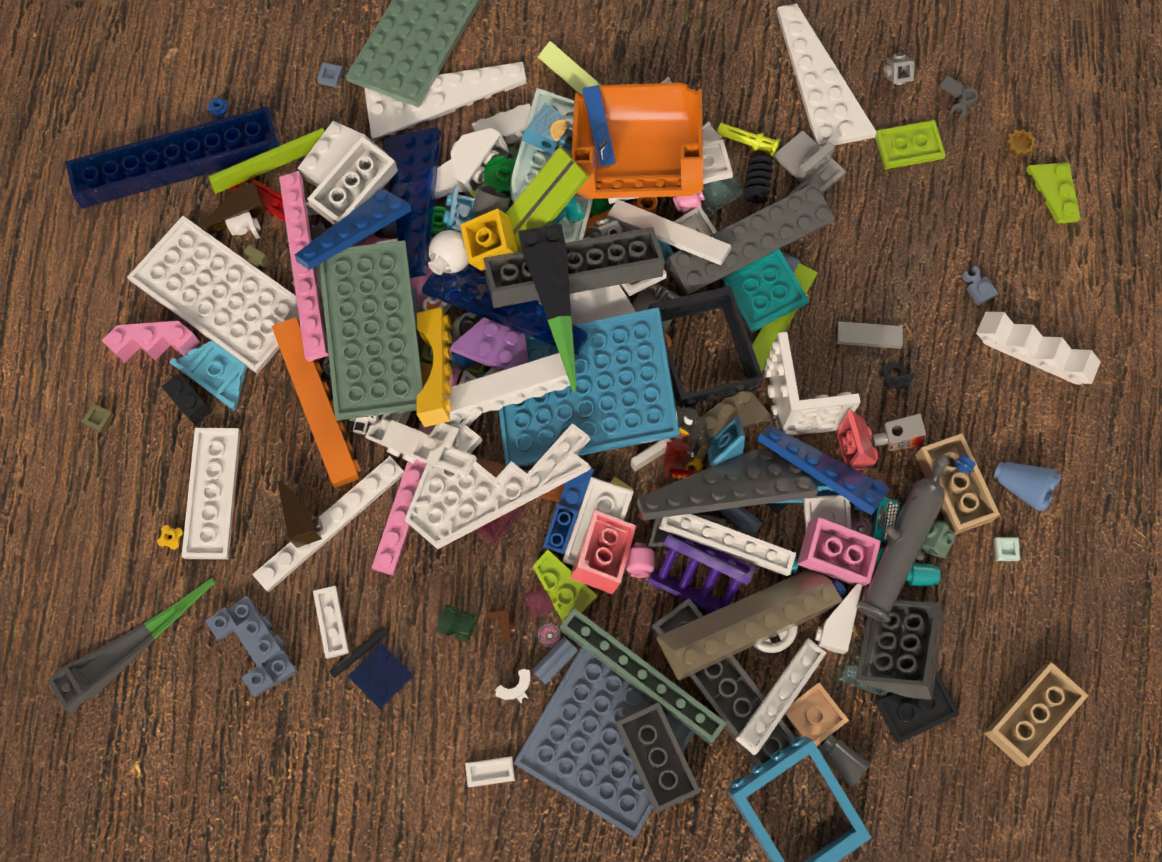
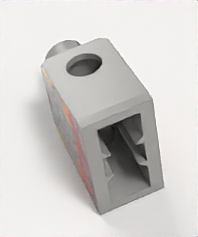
[872,413,926,451]

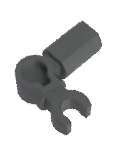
[939,75,978,121]

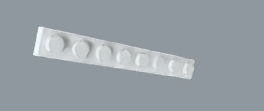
[252,456,404,592]

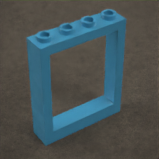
[726,736,872,862]

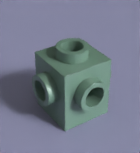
[921,520,956,558]

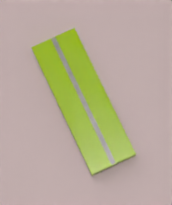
[505,147,590,252]

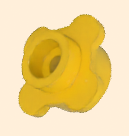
[157,525,183,549]

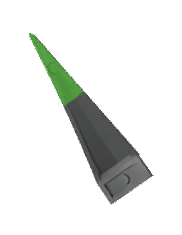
[48,578,216,713]

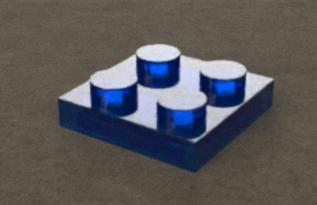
[348,643,414,709]

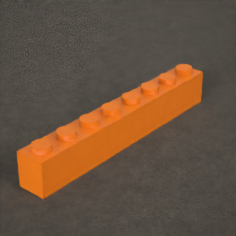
[271,317,361,488]

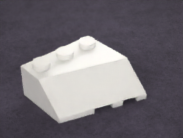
[298,121,388,187]

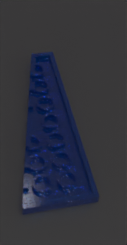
[384,127,441,278]
[422,263,588,355]

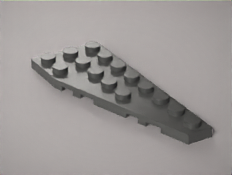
[637,448,818,520]

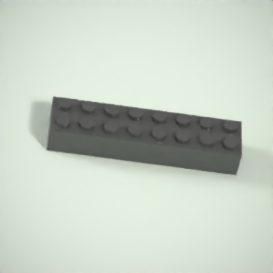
[665,183,835,296]
[483,227,664,308]
[651,598,795,767]

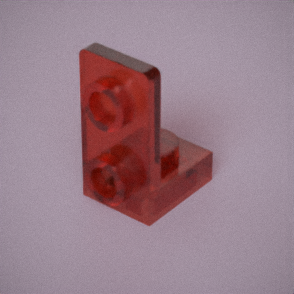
[663,439,689,480]

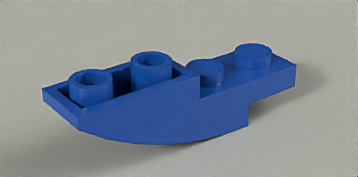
[543,468,594,554]

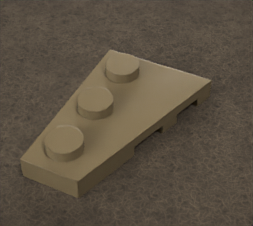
[694,390,773,441]

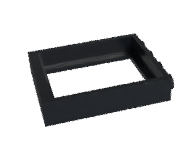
[647,286,764,408]

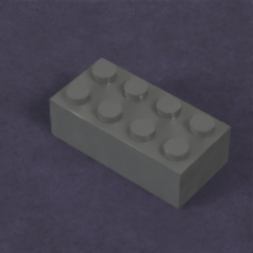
[615,702,700,814]

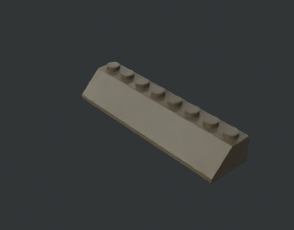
[656,569,842,681]

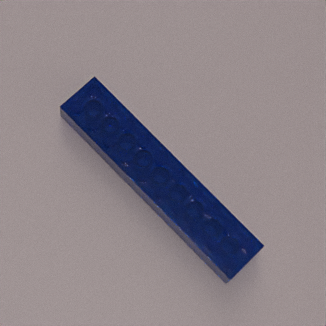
[65,106,281,209]

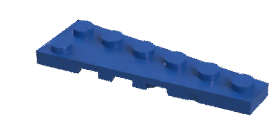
[294,189,411,270]
[757,425,891,515]

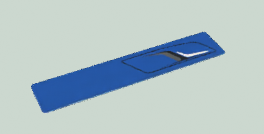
[582,85,616,167]

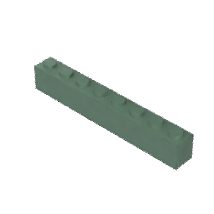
[560,608,727,745]

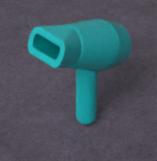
[549,194,585,226]

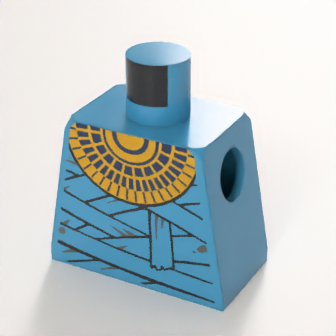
[522,102,572,154]

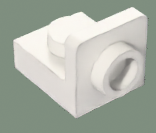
[225,212,261,239]

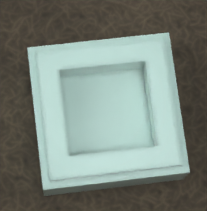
[994,537,1020,561]

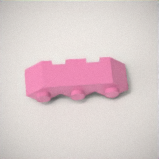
[101,321,200,362]

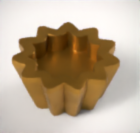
[1006,129,1037,158]

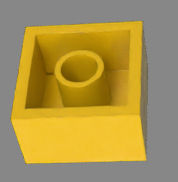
[460,208,518,271]

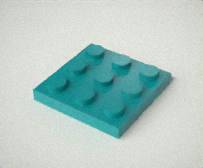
[723,249,809,333]

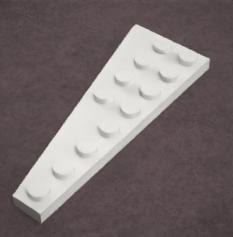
[777,4,876,147]
[364,62,526,142]

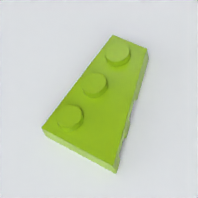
[1026,162,1080,223]
[533,550,598,623]

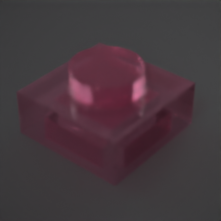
[524,588,555,620]

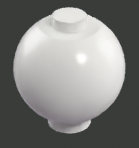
[428,230,469,275]

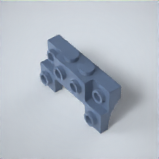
[205,596,298,697]

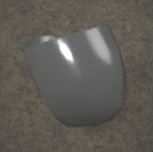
[473,185,510,218]

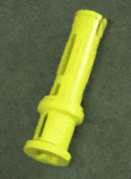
[717,122,780,157]

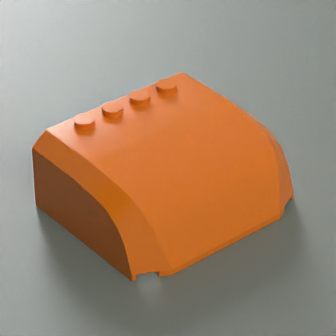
[571,83,703,199]

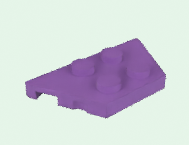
[450,318,529,371]

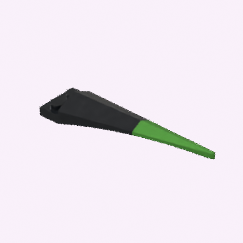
[518,224,577,393]

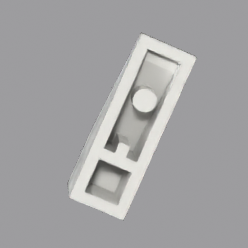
[815,583,862,654]

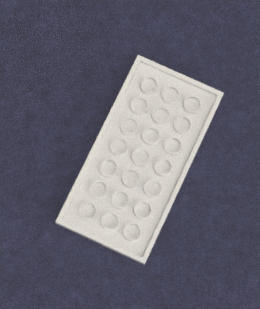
[127,216,300,374]

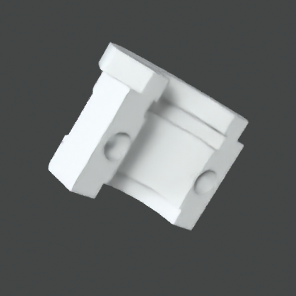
[495,669,530,704]

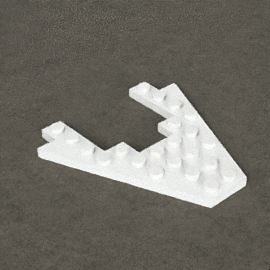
[405,368,591,549]

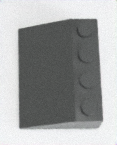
[856,600,945,700]

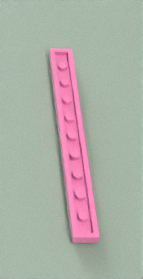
[279,171,329,361]
[372,367,462,576]

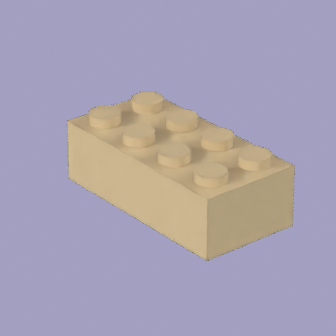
[915,433,1000,535]
[984,662,1089,767]

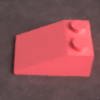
[836,411,878,471]
[570,510,636,594]

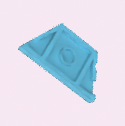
[169,340,247,411]

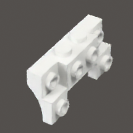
[365,411,459,467]

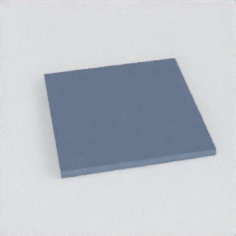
[513,647,694,838]

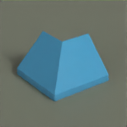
[706,415,745,467]

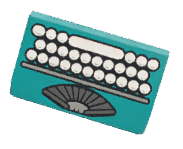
[871,497,900,545]

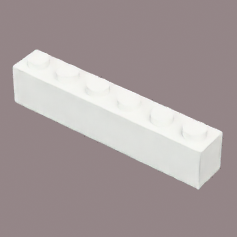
[445,353,570,424]

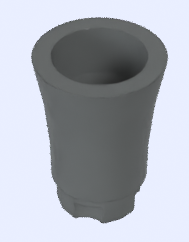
[819,734,872,788]

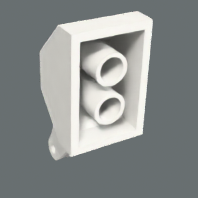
[401,128,511,206]

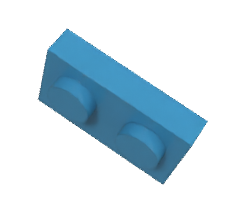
[443,186,475,232]

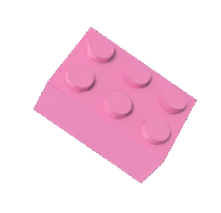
[797,517,881,586]

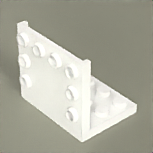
[764,332,860,436]

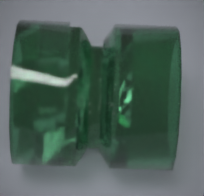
[437,604,478,643]

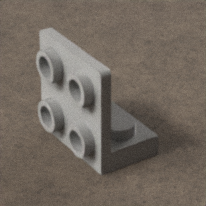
[774,131,835,183]

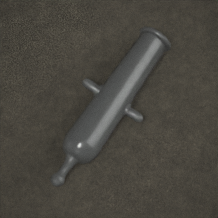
[856,455,949,622]

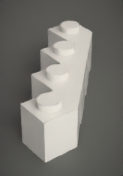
[976,312,1100,385]

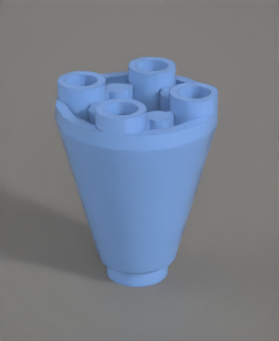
[993,462,1062,511]

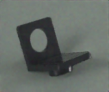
[881,362,915,390]

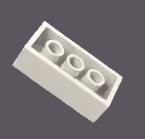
[308,136,398,225]

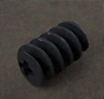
[743,156,774,204]

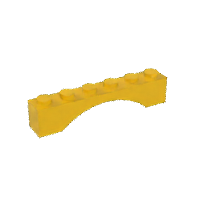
[417,307,453,427]

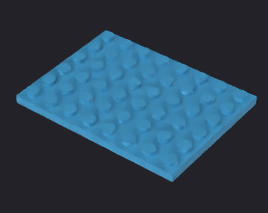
[499,307,680,467]

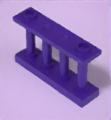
[647,532,755,613]

